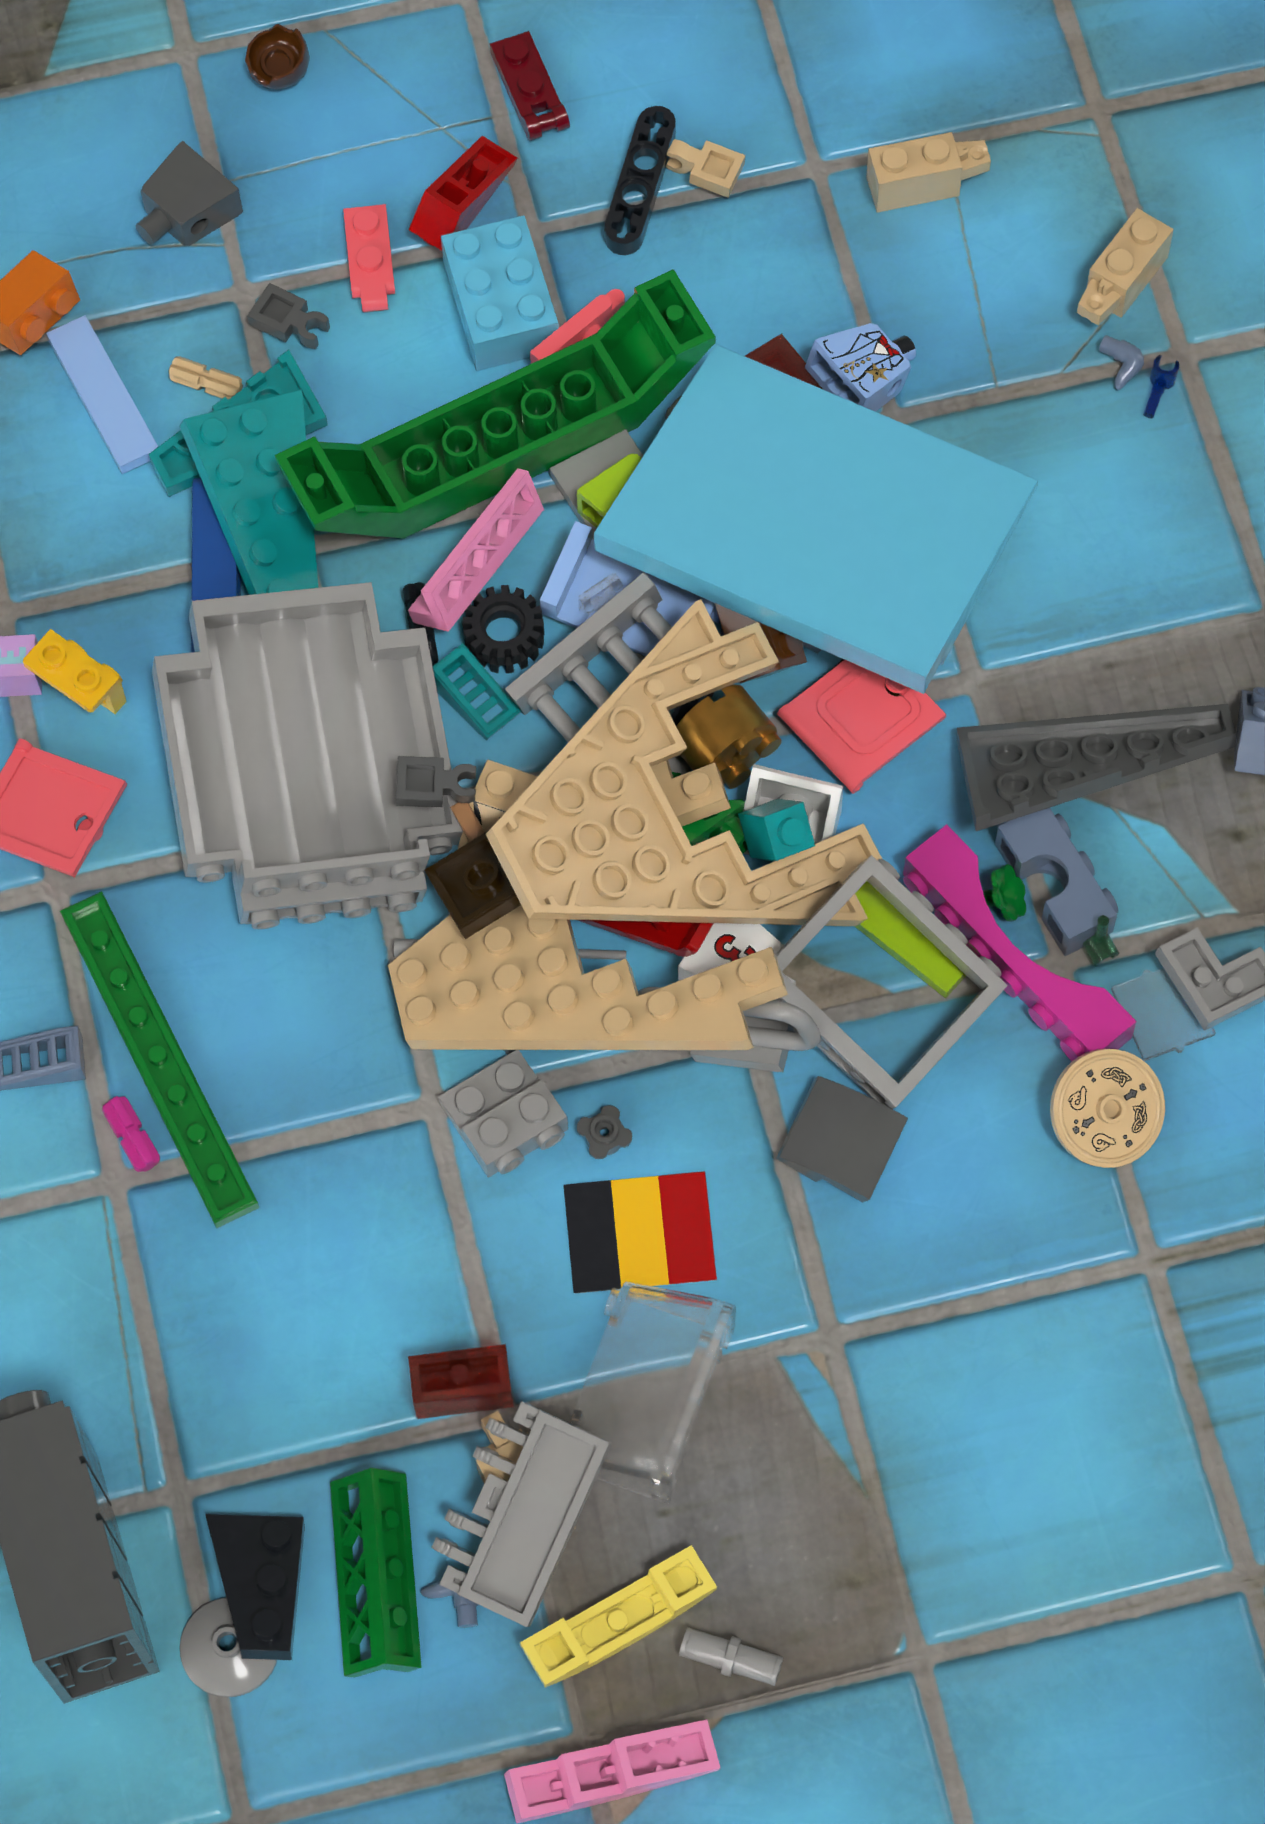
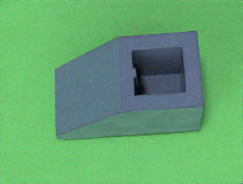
[1234,687,1265,775]

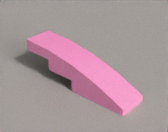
[504,1720,721,1824]

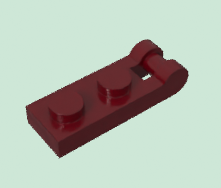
[490,31,570,141]

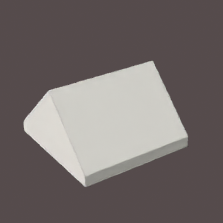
[743,764,844,855]

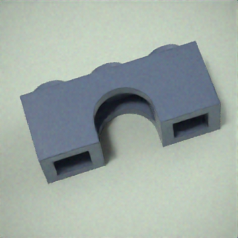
[995,808,1118,956]

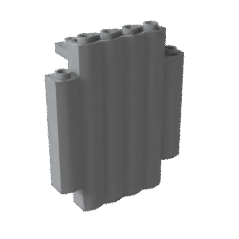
[152,582,463,929]

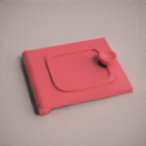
[777,660,946,794]
[0,738,127,878]

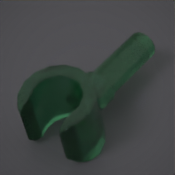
[1083,915,1119,967]

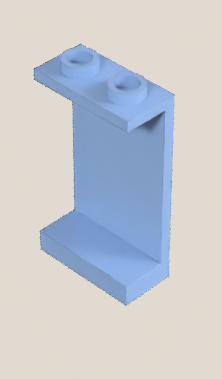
[540,521,720,656]

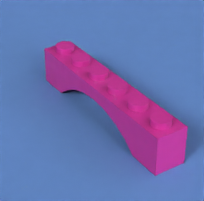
[903,824,1137,1061]

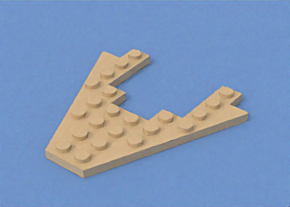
[486,599,882,926]
[388,760,788,1050]

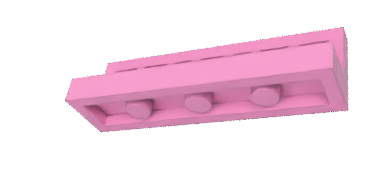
[408,469,544,632]

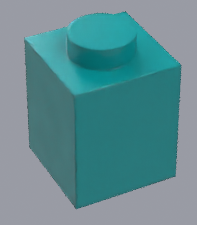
[738,799,815,861]

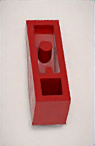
[409,136,518,251]

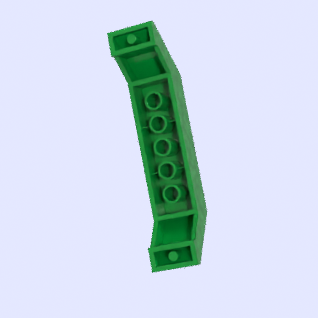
[275,269,716,539]

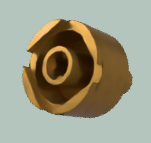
[676,685,782,789]

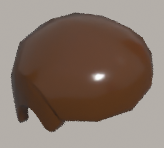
[245,24,310,90]

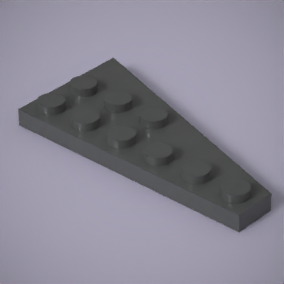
[957,704,1236,831]

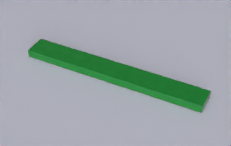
[60,891,259,1229]

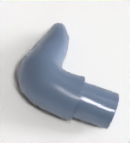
[1099,335,1144,390]
[421,1580,478,1628]

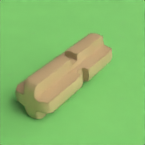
[169,356,243,399]

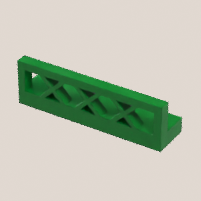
[330,1468,422,1678]

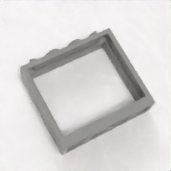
[775,855,1008,1109]

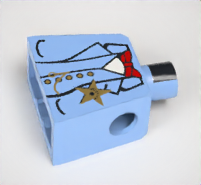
[804,323,916,412]

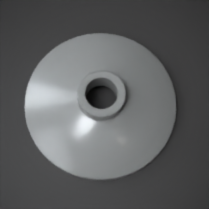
[180,1598,277,1697]

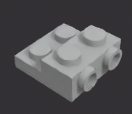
[438,1050,568,1178]

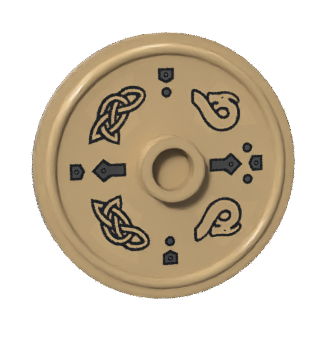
[1050,1049,1165,1168]

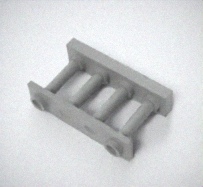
[505,572,672,742]

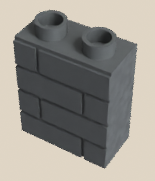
[0,1390,160,1704]

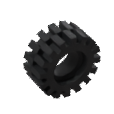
[462,585,545,673]

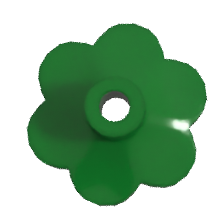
[983,864,1026,922]

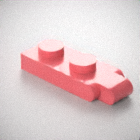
[343,204,395,312]
[530,289,625,364]

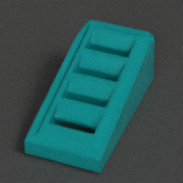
[433,643,521,740]

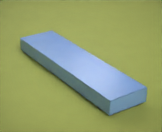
[46,315,158,474]

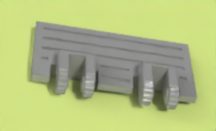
[432,1401,612,1627]

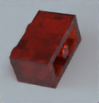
[408,1344,514,1419]

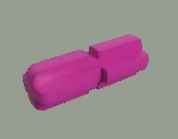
[102,1096,160,1172]

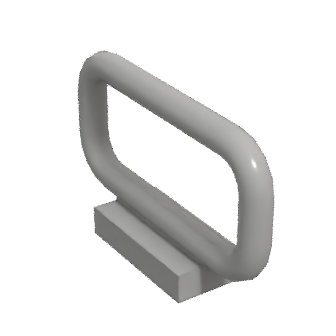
[638,987,821,1072]

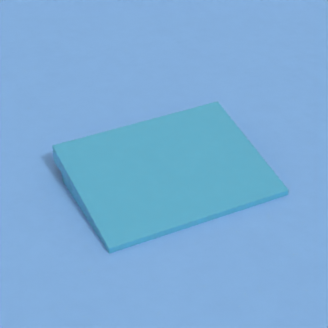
[594,344,1038,694]

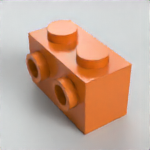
[0,250,80,355]

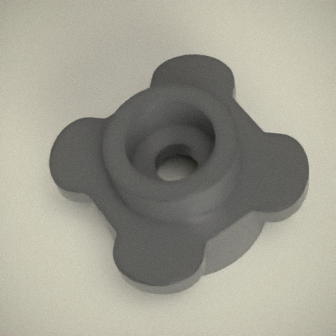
[577,1105,632,1159]

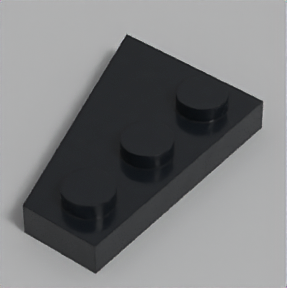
[205,1514,305,1660]

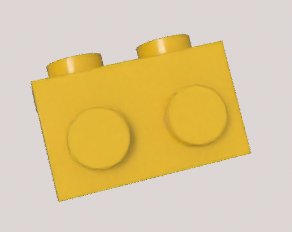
[23,629,127,714]

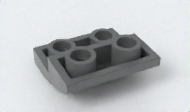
[776,1076,908,1203]

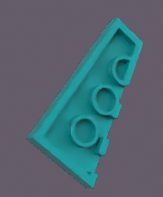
[148,349,328,497]

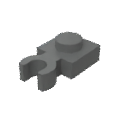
[247,283,330,349]
[396,756,476,808]

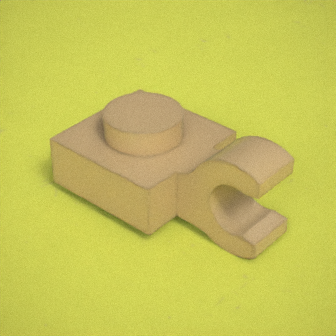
[666,139,746,198]

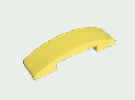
[520,1545,717,1688]

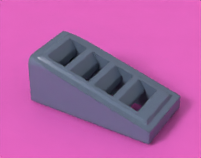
[0,1025,86,1091]

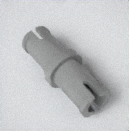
[679,1627,783,1686]

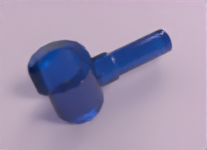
[1143,355,1179,418]

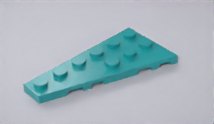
[179,389,319,595]

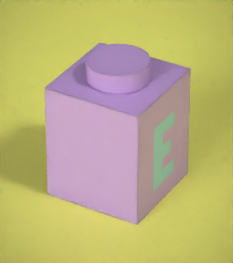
[0,634,42,697]

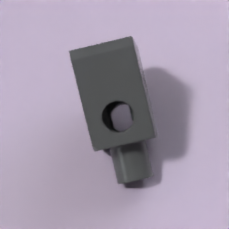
[135,141,243,246]

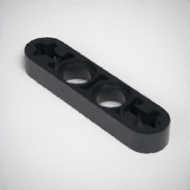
[604,106,676,255]

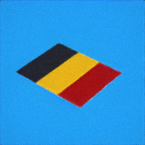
[564,1171,717,1294]

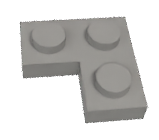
[1155,927,1265,1031]

